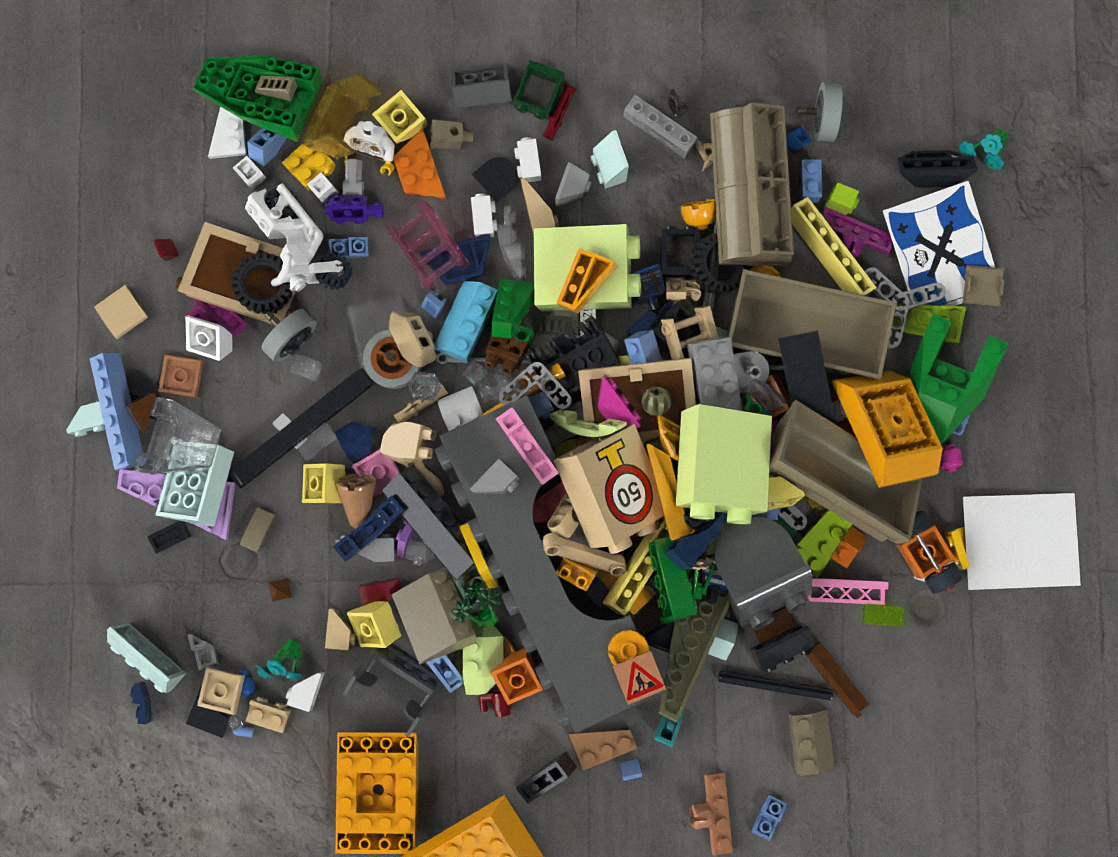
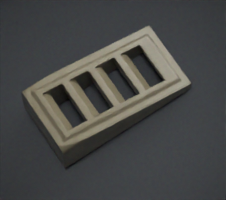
[255,76,297,101]

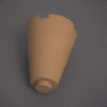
[337,474,376,529]

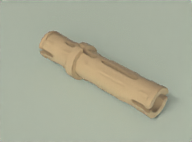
[394,384,448,422]

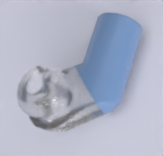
[228,715,254,738]

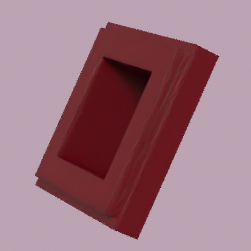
[154,239,179,261]

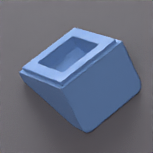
[620,759,642,781]

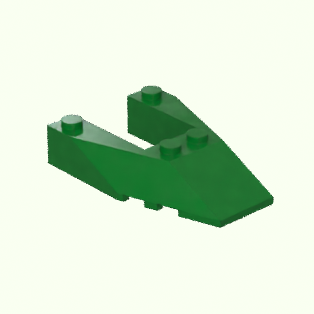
[909,314,1008,445]

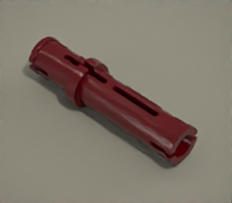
[543,85,576,141]

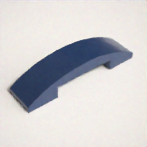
[333,495,404,562]

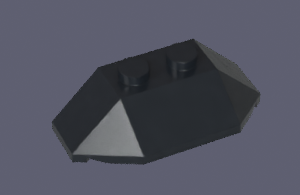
[897,150,978,188]

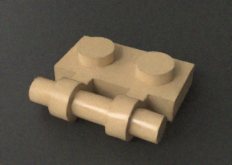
[665,277,701,301]

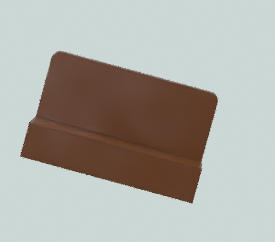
[753,607,794,643]

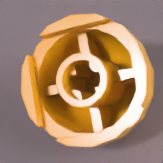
[680,198,716,230]

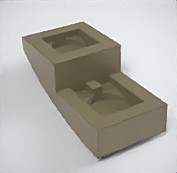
[240,507,275,553]

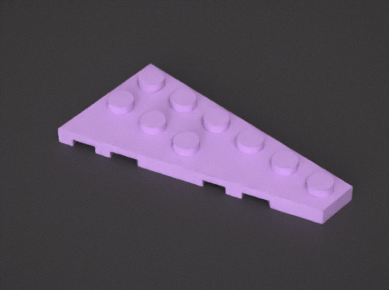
[117,469,235,540]

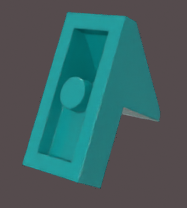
[654,713,684,747]

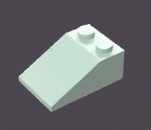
[591,130,629,189]

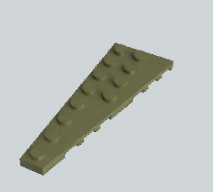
[659,570,730,722]

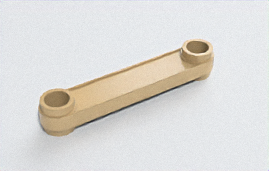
[543,533,626,576]

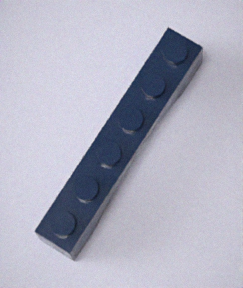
[664,512,728,569]

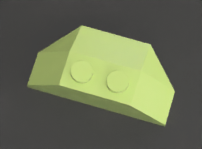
[463,616,504,695]

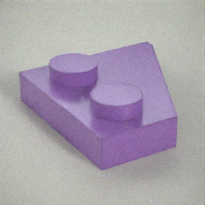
[396,520,414,558]

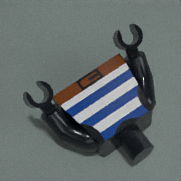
[691,551,729,604]

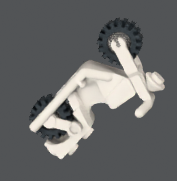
[245,183,353,292]

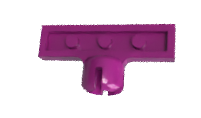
[822,207,893,259]
[186,297,248,338]

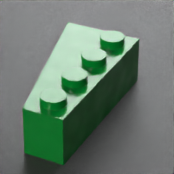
[649,537,697,624]

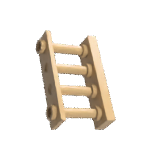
[661,306,718,360]

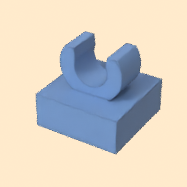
[421,292,446,319]

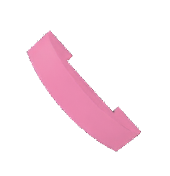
[496,408,559,485]

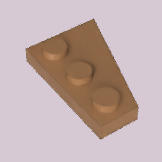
[569,729,637,771]

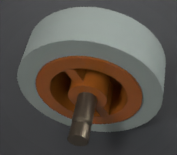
[363,330,422,389]

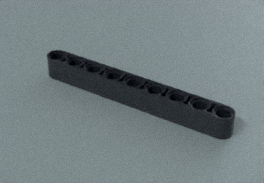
[228,368,374,489]

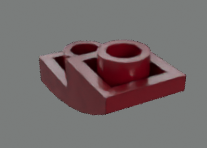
[359,578,402,605]

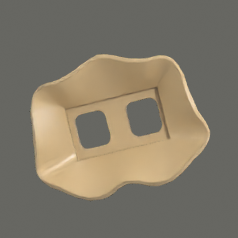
[389,311,437,367]

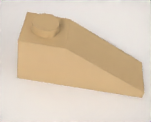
[521,178,559,235]

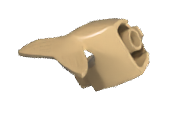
[380,422,444,497]

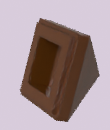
[269,578,292,601]

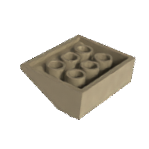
[392,568,476,665]

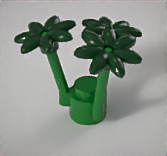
[451,581,502,628]

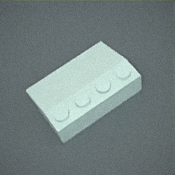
[156,441,234,527]
[107,623,186,693]

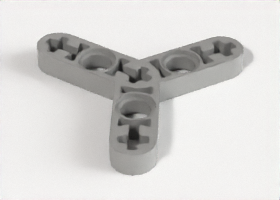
[864,267,946,349]

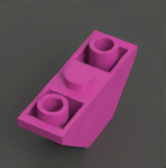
[597,375,641,428]

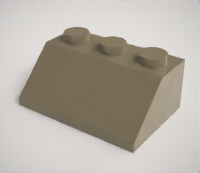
[788,709,835,776]

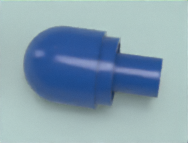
[240,669,255,697]

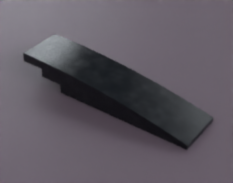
[778,330,836,425]

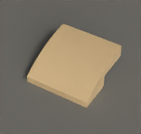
[94,285,148,339]

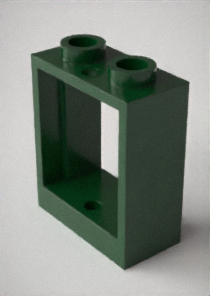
[513,60,565,120]

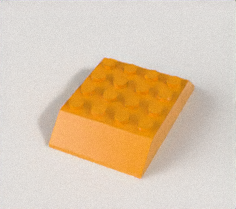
[402,795,544,857]

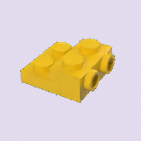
[282,138,336,191]

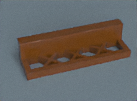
[805,642,869,718]

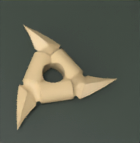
[695,139,713,171]

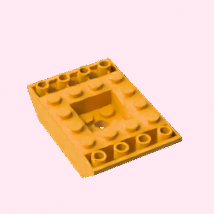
[832,371,943,488]
[335,732,419,854]

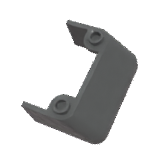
[343,645,442,737]

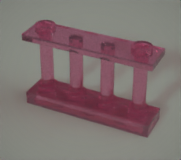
[388,200,470,291]

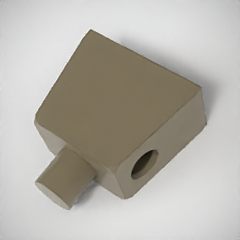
[430,120,473,149]

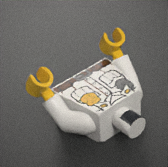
[336,121,395,175]

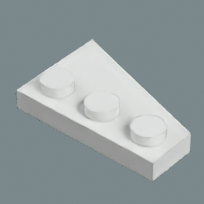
[208,107,247,159]

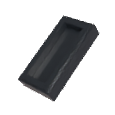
[147,521,192,554]

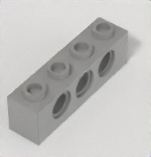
[623,95,697,159]

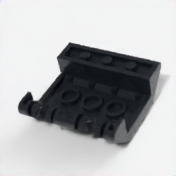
[525,316,621,411]

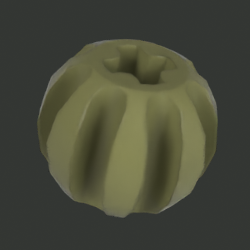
[642,387,671,416]

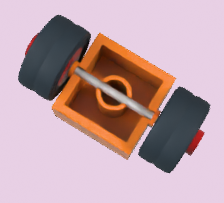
[896,510,963,594]

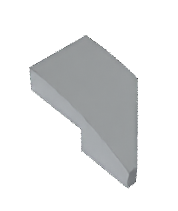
[188,634,219,671]

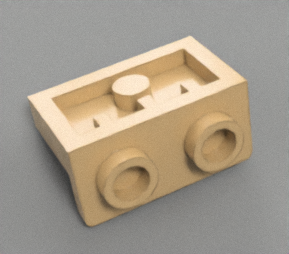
[246,696,291,733]

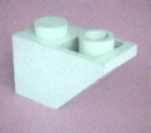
[67,402,105,437]

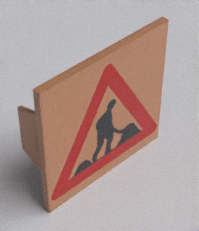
[613,651,666,705]

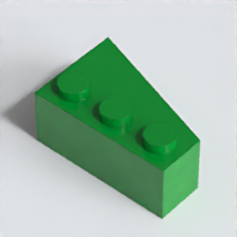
[492,279,535,339]

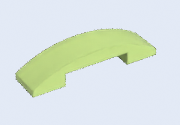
[550,409,627,437]

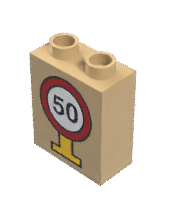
[553,424,664,554]

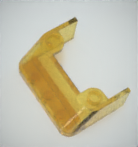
[302,72,382,158]

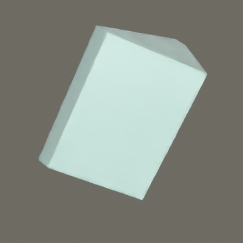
[708,619,739,661]

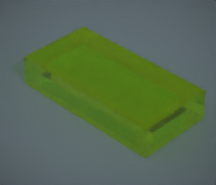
[862,604,904,627]

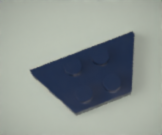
[419,235,491,285]

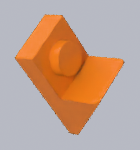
[830,526,867,568]

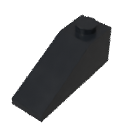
[516,751,577,804]

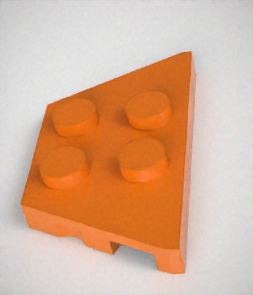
[393,130,446,200]

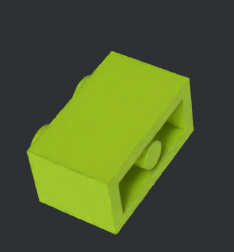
[823,183,860,215]

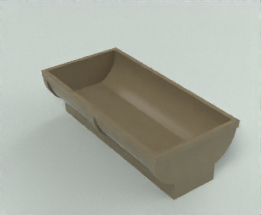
[710,103,794,267]
[728,269,897,379]
[769,400,922,544]

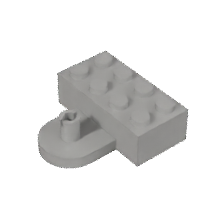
[686,336,769,411]

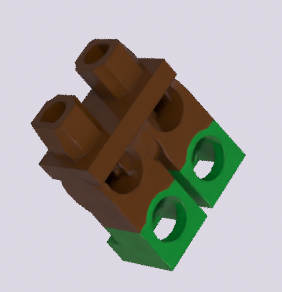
[485,325,534,375]

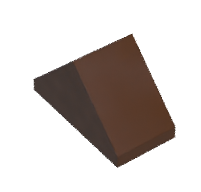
[125,393,156,431]

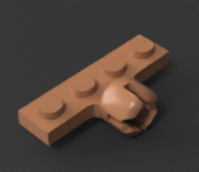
[688,772,733,855]

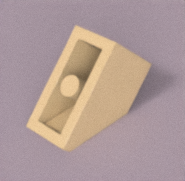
[325,608,356,650]

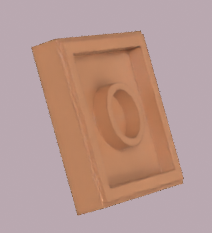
[158,354,204,398]

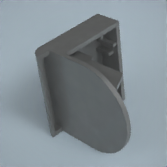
[715,517,812,630]

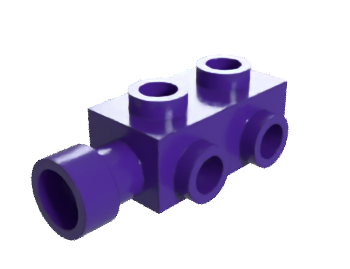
[325,196,384,224]

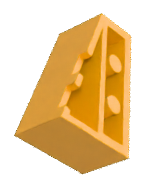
[556,248,618,314]

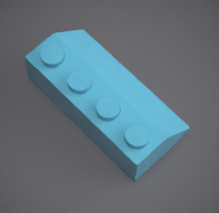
[434,281,498,364]

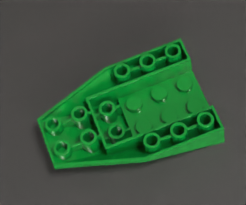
[193,55,323,142]

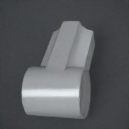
[343,159,364,196]

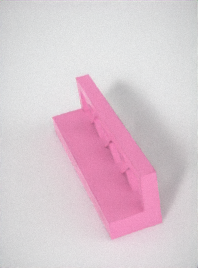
[808,578,888,605]

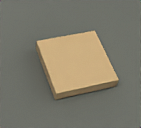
[197,667,245,715]

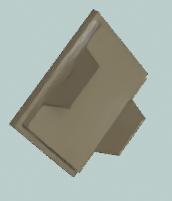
[962,265,1005,306]

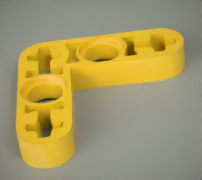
[460,523,499,589]

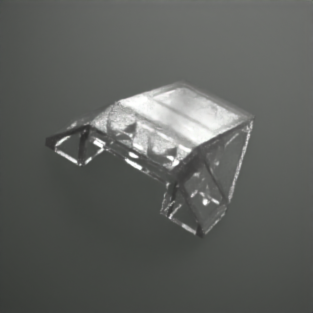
[133,397,222,475]

